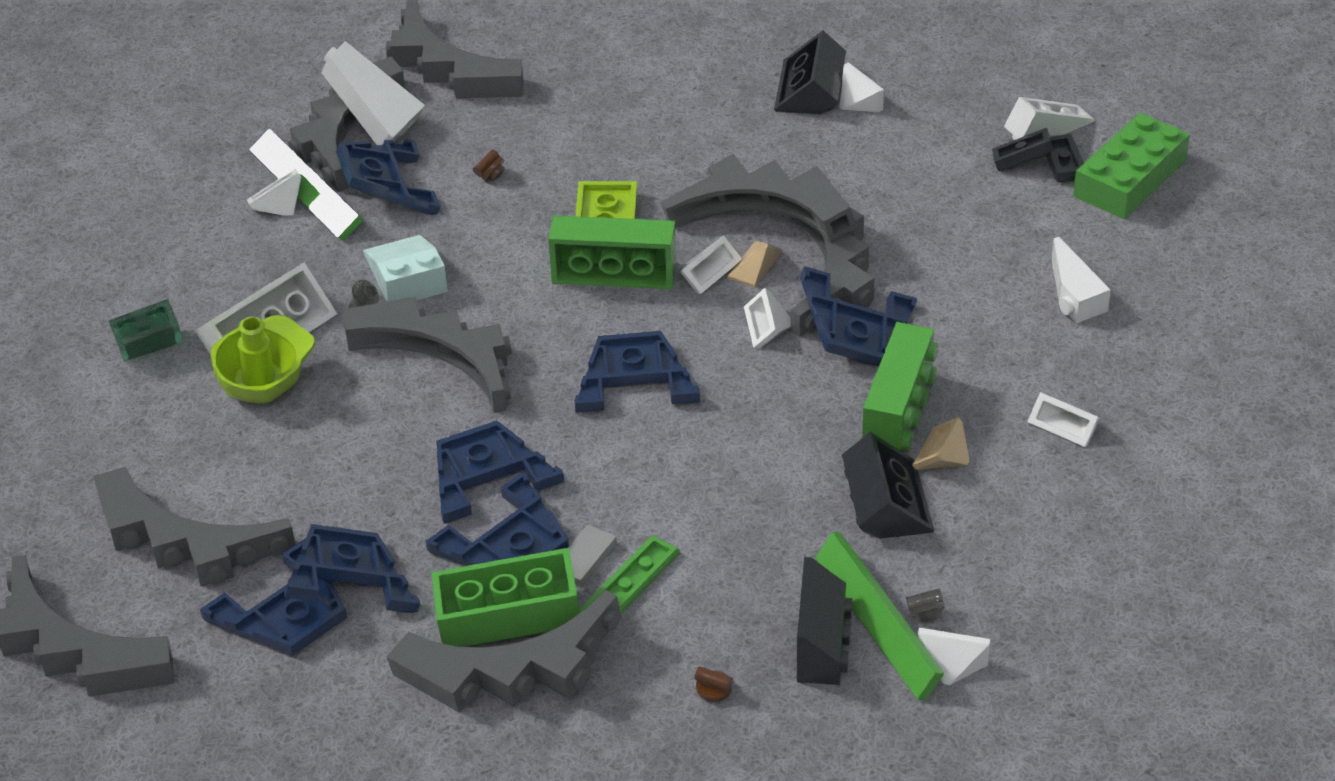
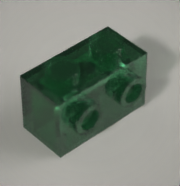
[108,299,183,362]

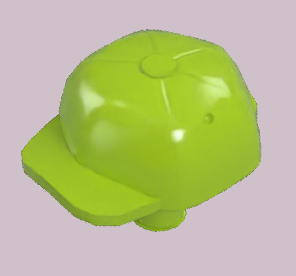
[211,315,315,404]

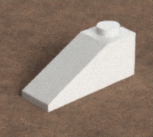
[1004,97,1095,140]
[1052,237,1111,323]

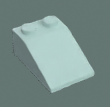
[363,235,448,302]

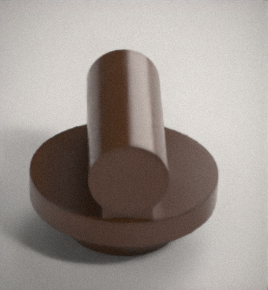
[473,150,505,182]
[694,666,733,702]

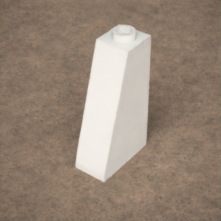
[321,41,425,145]

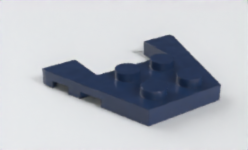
[336,139,440,215]
[800,266,917,366]
[574,331,700,413]
[436,420,564,524]
[426,472,569,566]
[284,524,420,613]
[200,538,347,656]

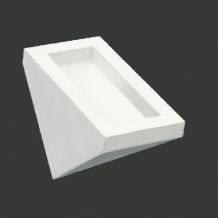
[839,62,884,112]
[247,168,301,216]
[680,235,742,294]
[744,288,791,349]
[1027,392,1100,447]
[918,628,990,685]

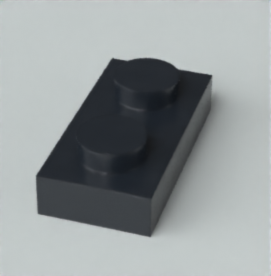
[992,128,1054,171]
[1046,134,1084,182]

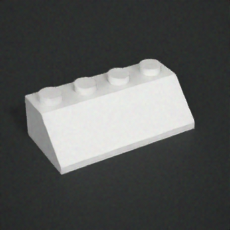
[195,262,337,354]

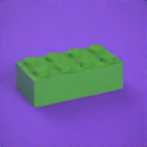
[1073,112,1190,219]
[548,215,677,289]
[862,322,938,452]
[431,548,580,647]

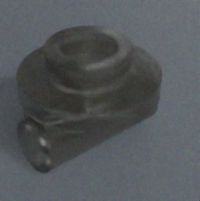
[348,280,379,308]
[905,588,945,623]

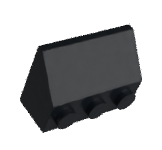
[774,30,846,115]
[842,432,934,539]
[797,557,852,685]

